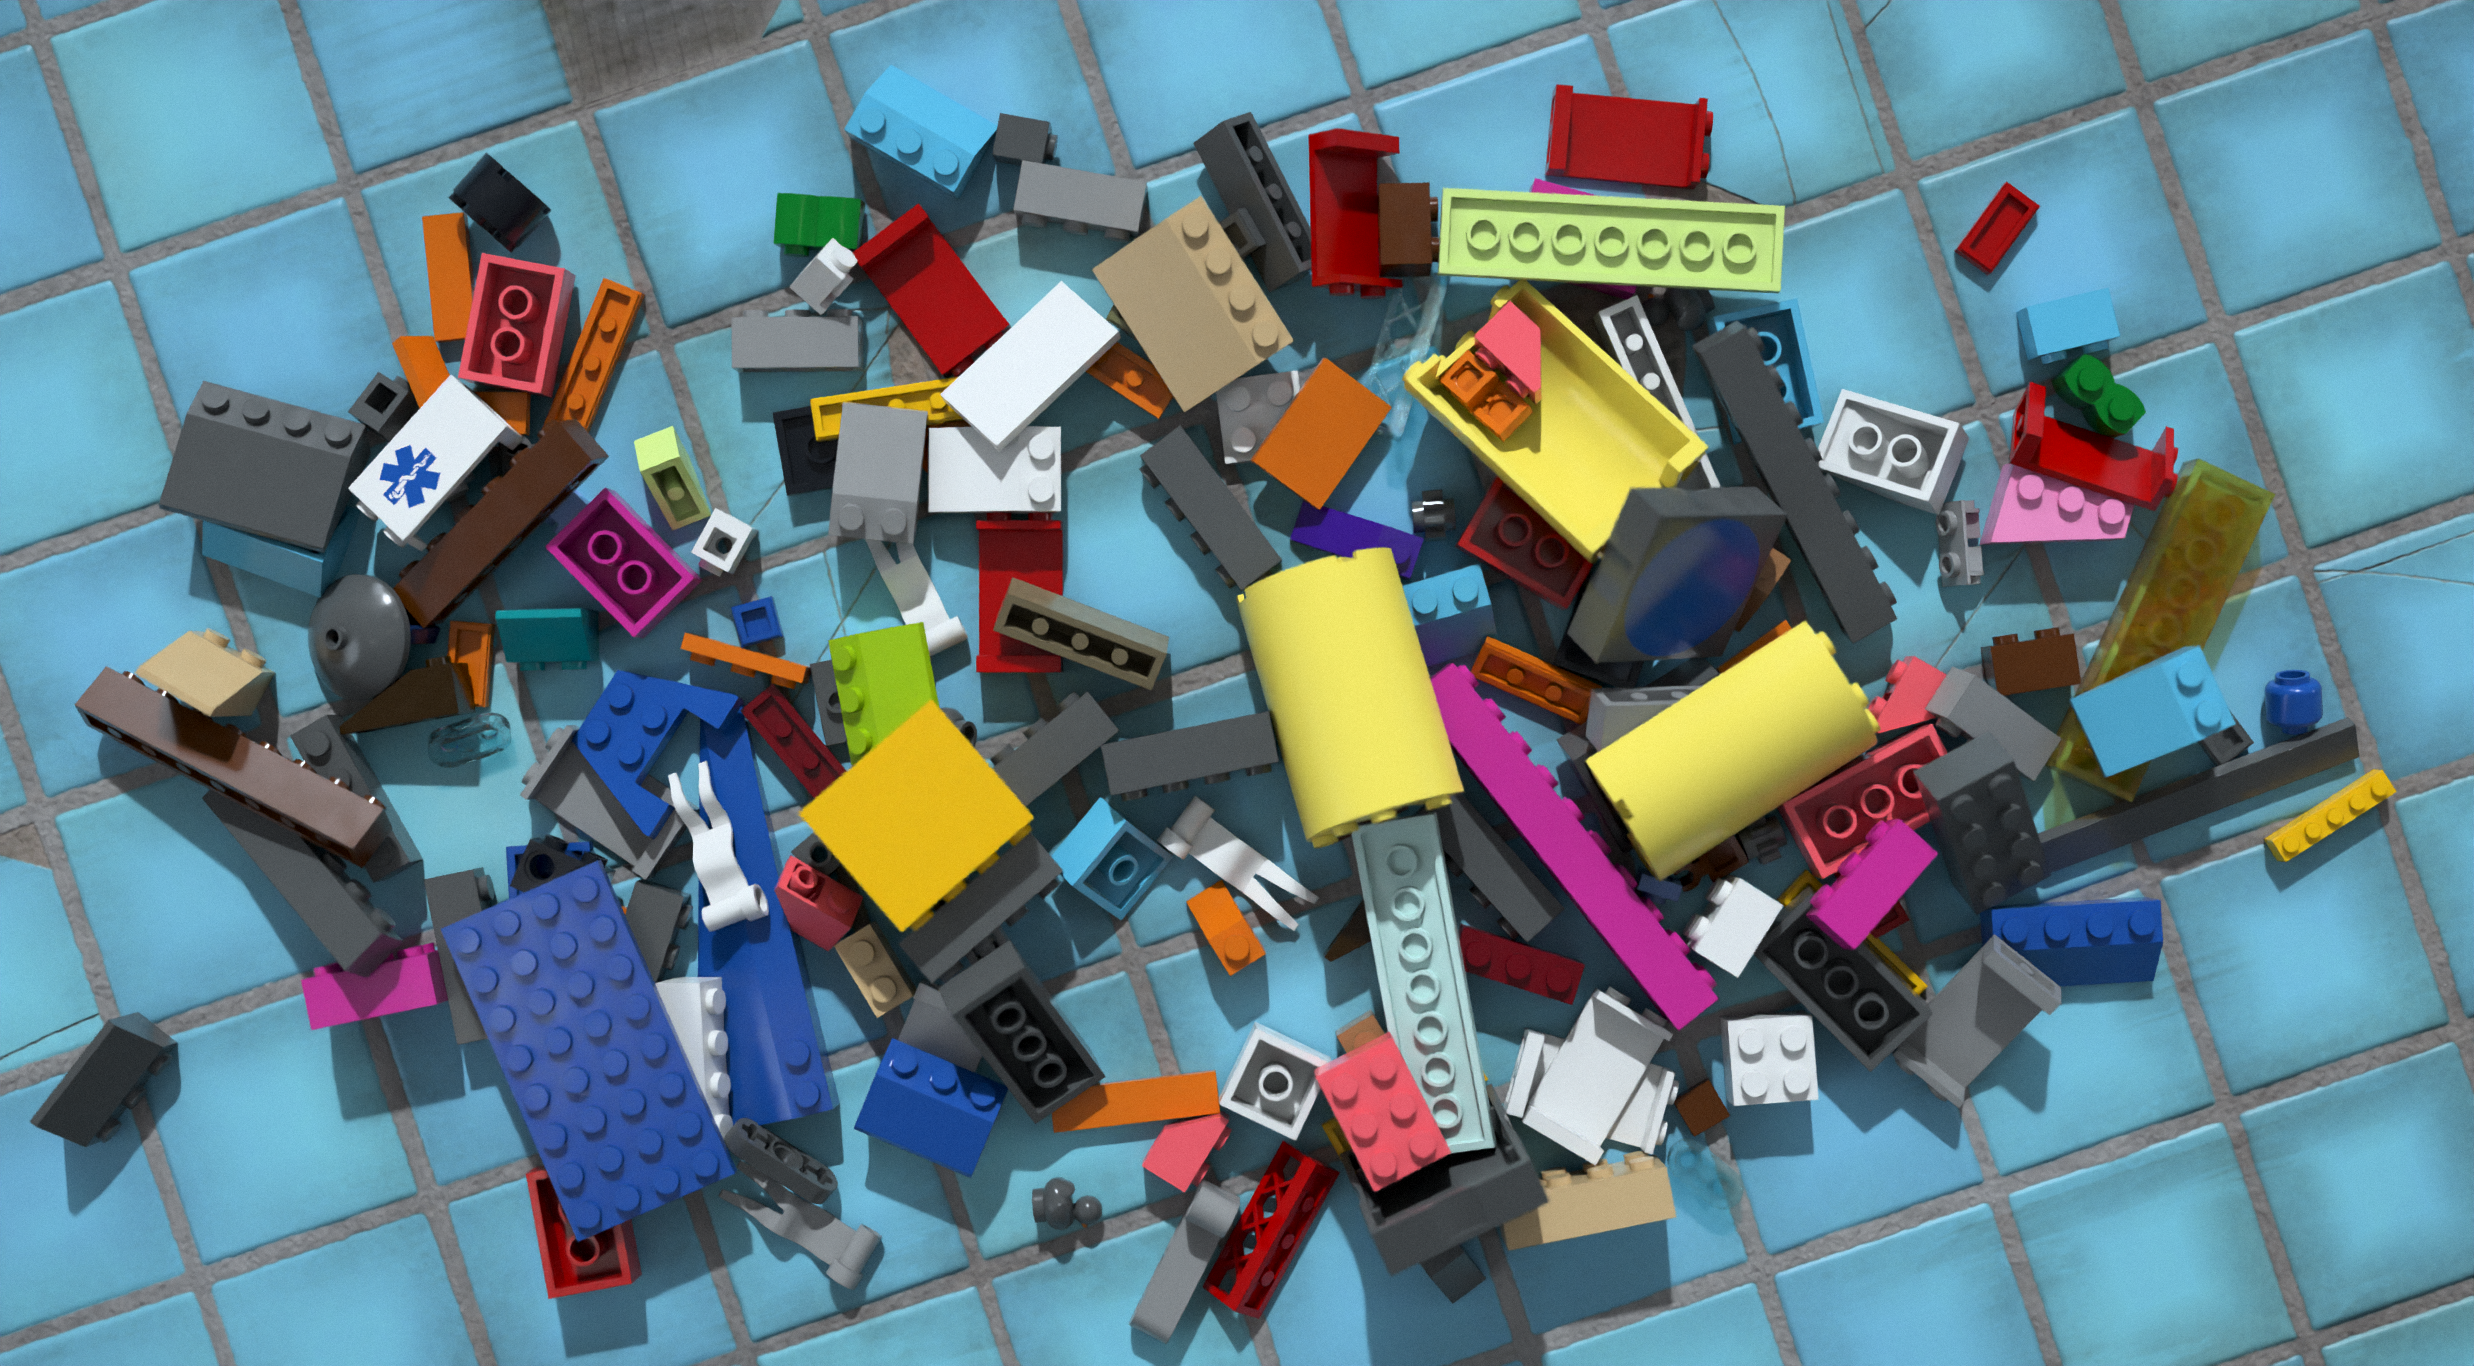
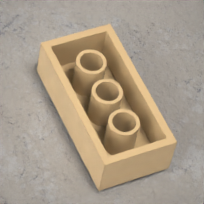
[1499,1151,1676,1251]

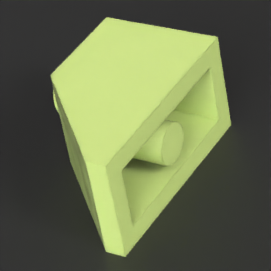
[634,426,711,531]

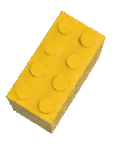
[798,699,1034,932]

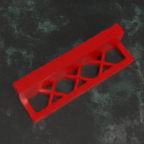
[1202,1141,1340,1319]

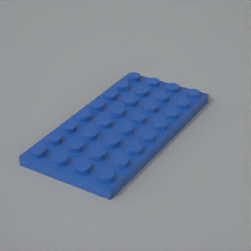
[440,860,737,1242]

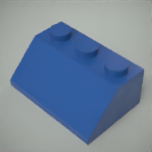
[854,1038,1008,1178]

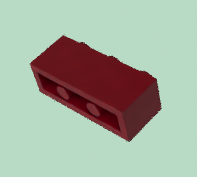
[1458,923,1585,1005]

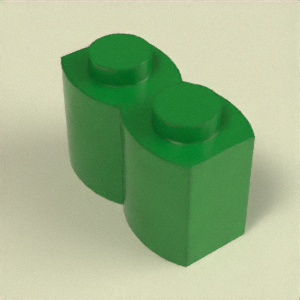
[774,193,865,257]
[2051,354,2146,438]

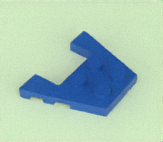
[572,670,744,840]

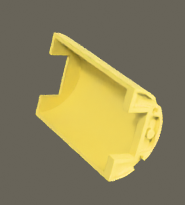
[1402,280,1709,564]
[1236,548,1464,849]
[1585,621,1881,882]

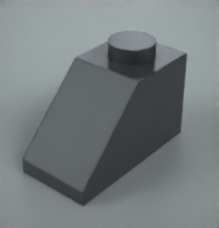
[1420,1244,1486,1304]

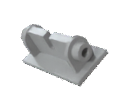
[1936,500,1984,587]

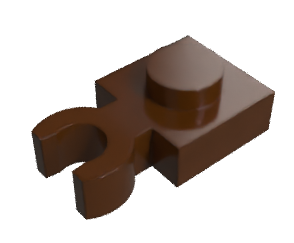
[1673,835,1749,892]

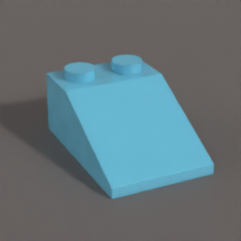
[2069,646,2236,777]

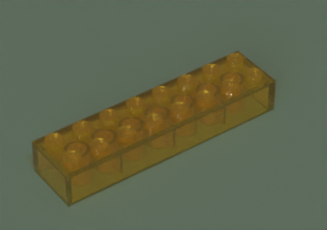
[2045,458,2275,802]

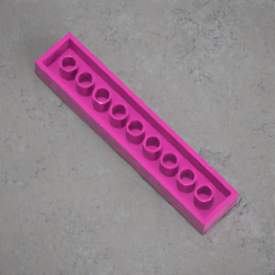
[1430,663,1719,1031]

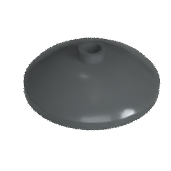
[308,574,411,701]

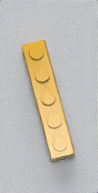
[2264,769,2397,862]

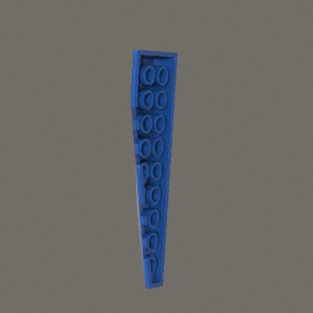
[698,698,840,1125]

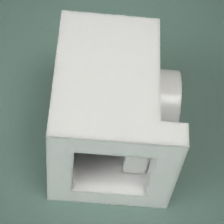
[789,238,858,315]
[691,508,759,577]

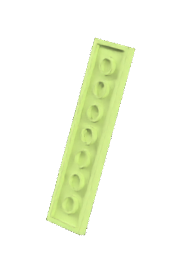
[1438,188,1785,293]

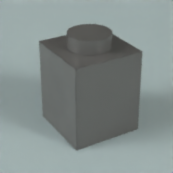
[992,113,1058,166]

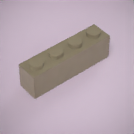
[993,577,1169,691]

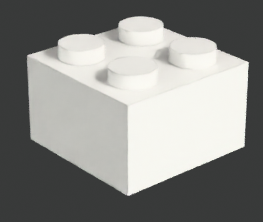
[1683,874,1784,978]
[1720,1010,1819,1106]
[1219,1022,1331,1141]

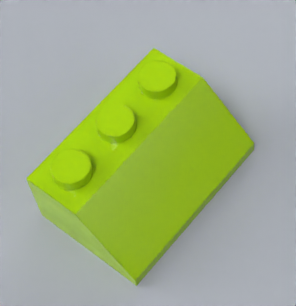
[828,622,940,765]

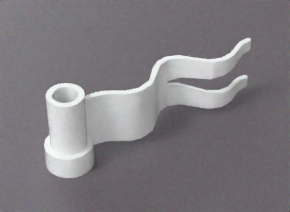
[865,539,968,661]
[668,761,769,932]
[1157,795,1319,931]

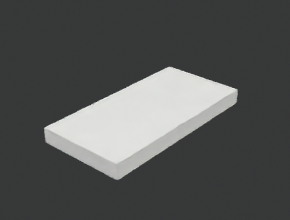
[940,281,1121,452]

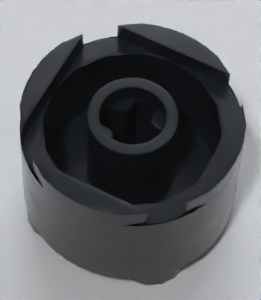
[449,153,551,253]

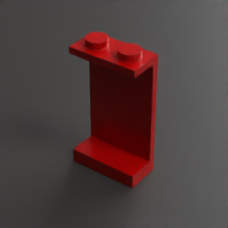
[1545,84,1713,189]
[1309,128,1403,299]
[853,203,1012,379]
[2010,382,2178,511]
[976,512,1063,673]

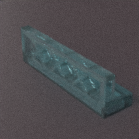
[1364,273,1451,442]

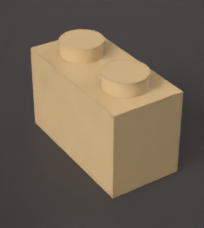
[834,920,917,1018]

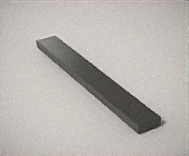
[2038,717,2359,873]

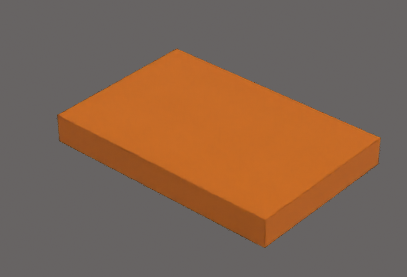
[1250,358,1392,510]

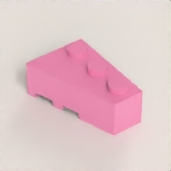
[1979,463,2134,545]

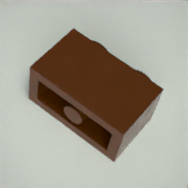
[1377,182,1439,277]
[1981,627,2082,696]

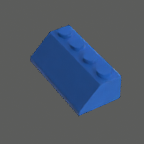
[1980,897,2163,986]

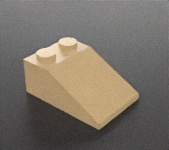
[135,628,275,716]

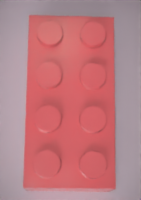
[1777,723,1948,879]

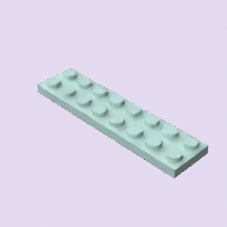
[1352,812,1496,1153]

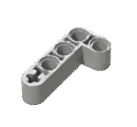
[1129,1179,1240,1344]

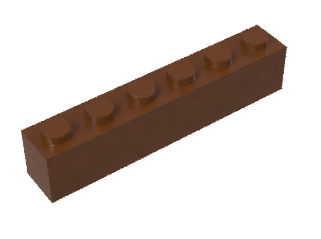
[392,418,609,628]

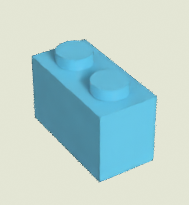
[2016,287,2120,365]

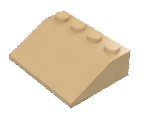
[1092,196,1294,413]

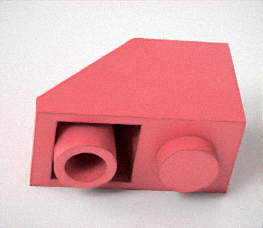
[1474,301,1542,405]
[1868,656,1947,733]
[774,855,863,951]
[1142,1111,1232,1193]

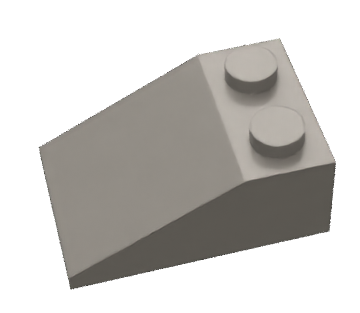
[828,402,928,544]

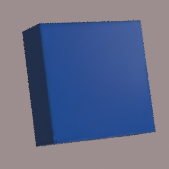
[731,596,784,648]

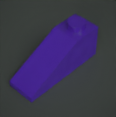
[1290,500,1424,581]

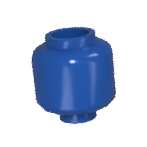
[2264,670,2323,735]

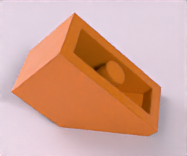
[1186,879,1266,976]

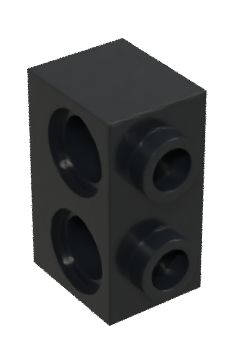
[510,834,616,892]

